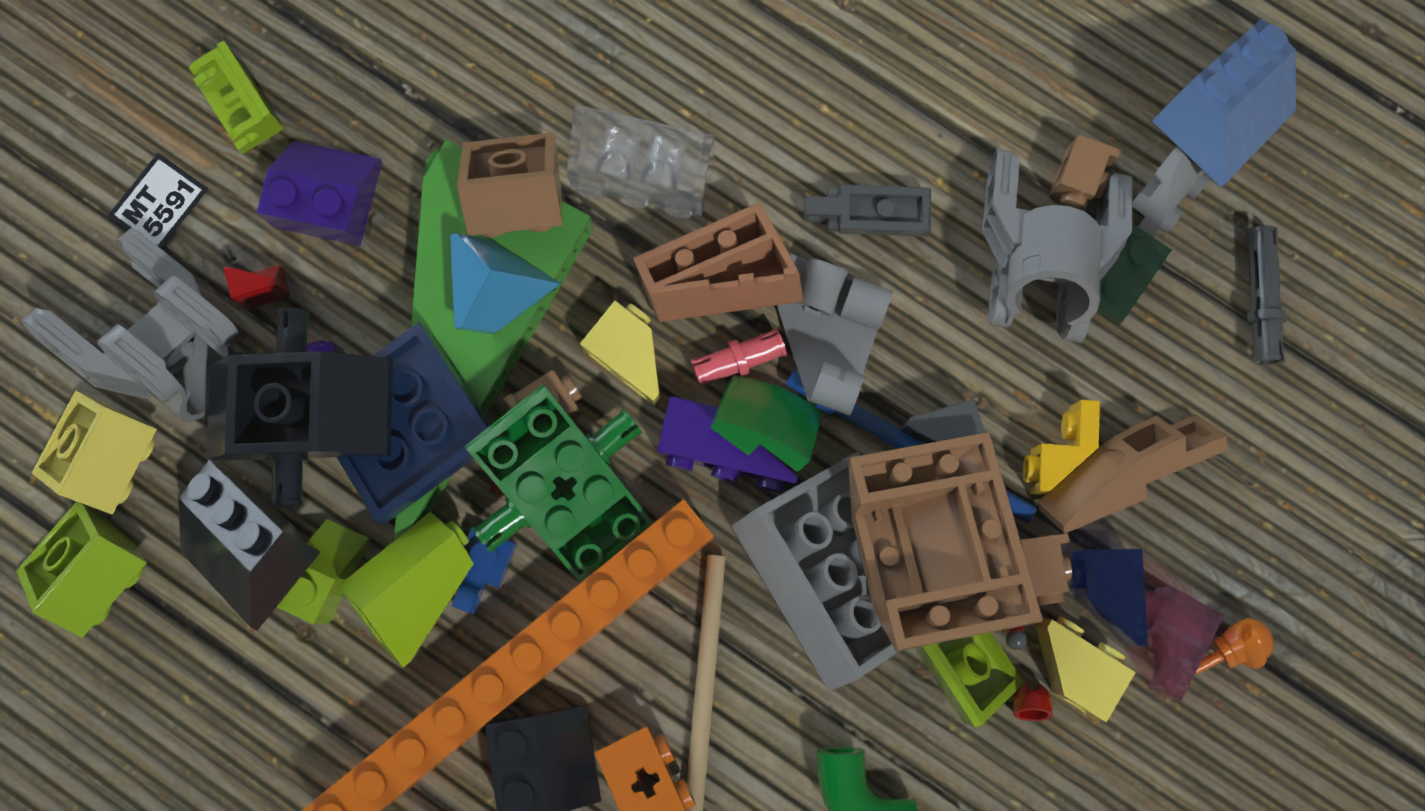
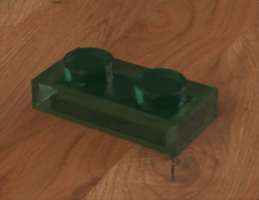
[1097,224,1172,325]

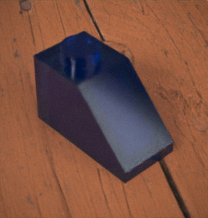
[1068,549,1148,646]

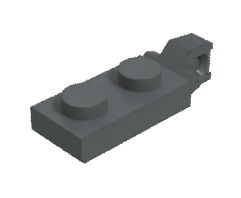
[804,184,931,237]

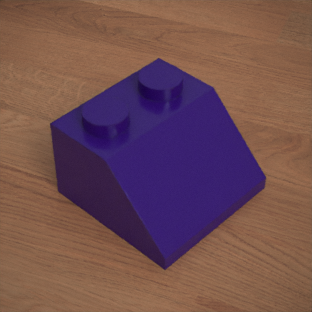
[256,141,382,246]

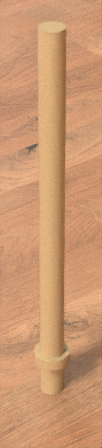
[686,555,726,811]

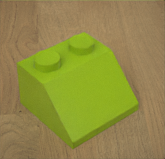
[16,501,147,638]

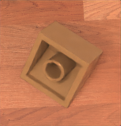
[457,132,563,237]

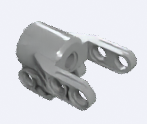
[982,149,1133,343]
[21,228,244,422]

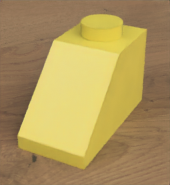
[580,301,661,407]

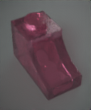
[1136,587,1224,701]

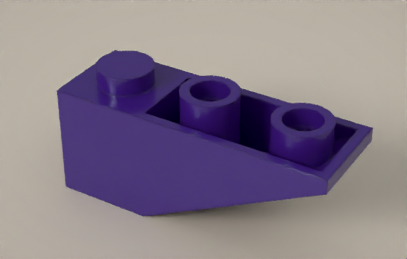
[657,396,797,493]

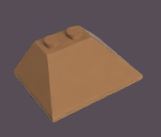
[848,432,1043,652]

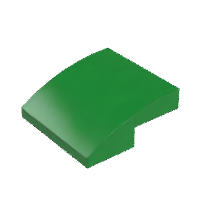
[710,375,823,472]

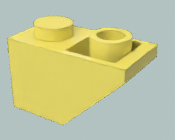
[1036,616,1136,723]

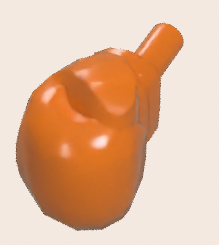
[1191,618,1274,675]

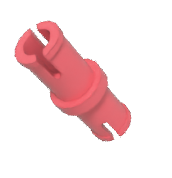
[690,328,787,388]

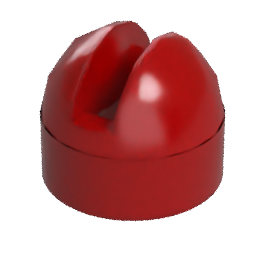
[1013,683,1053,721]

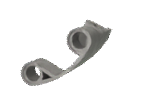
[777,253,893,416]

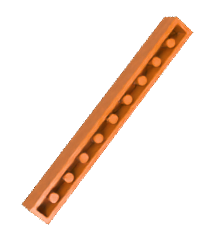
[301,499,714,811]

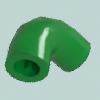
[817,747,918,811]

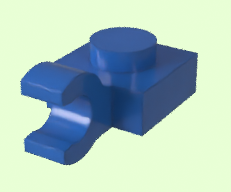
[452,527,517,614]

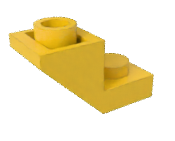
[1023,400,1100,495]

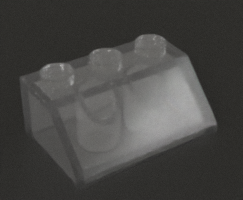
[567,105,714,218]

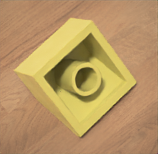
[32,390,157,515]

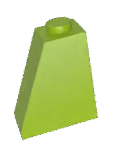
[338,512,474,668]

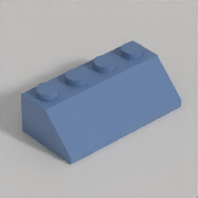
[1152,18,1296,187]

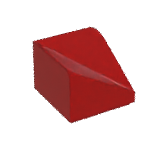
[223,265,290,309]

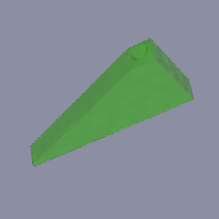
[394,140,594,539]

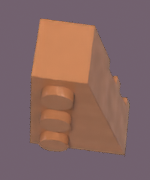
[633,202,804,322]

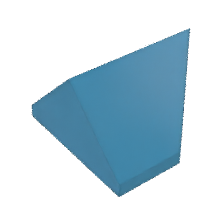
[450,233,561,334]

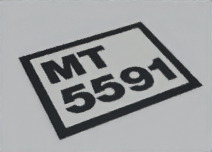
[108,153,208,249]

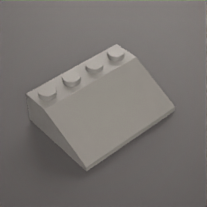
[731,452,899,691]

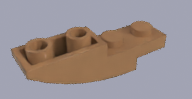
[1038,415,1227,534]

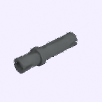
[1247,225,1287,365]

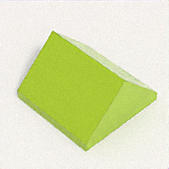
[915,632,1025,728]

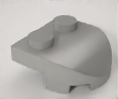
[1132,146,1211,242]

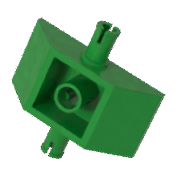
[465,384,654,583]

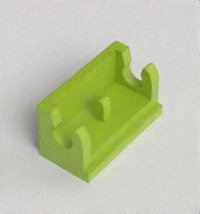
[189,40,284,154]

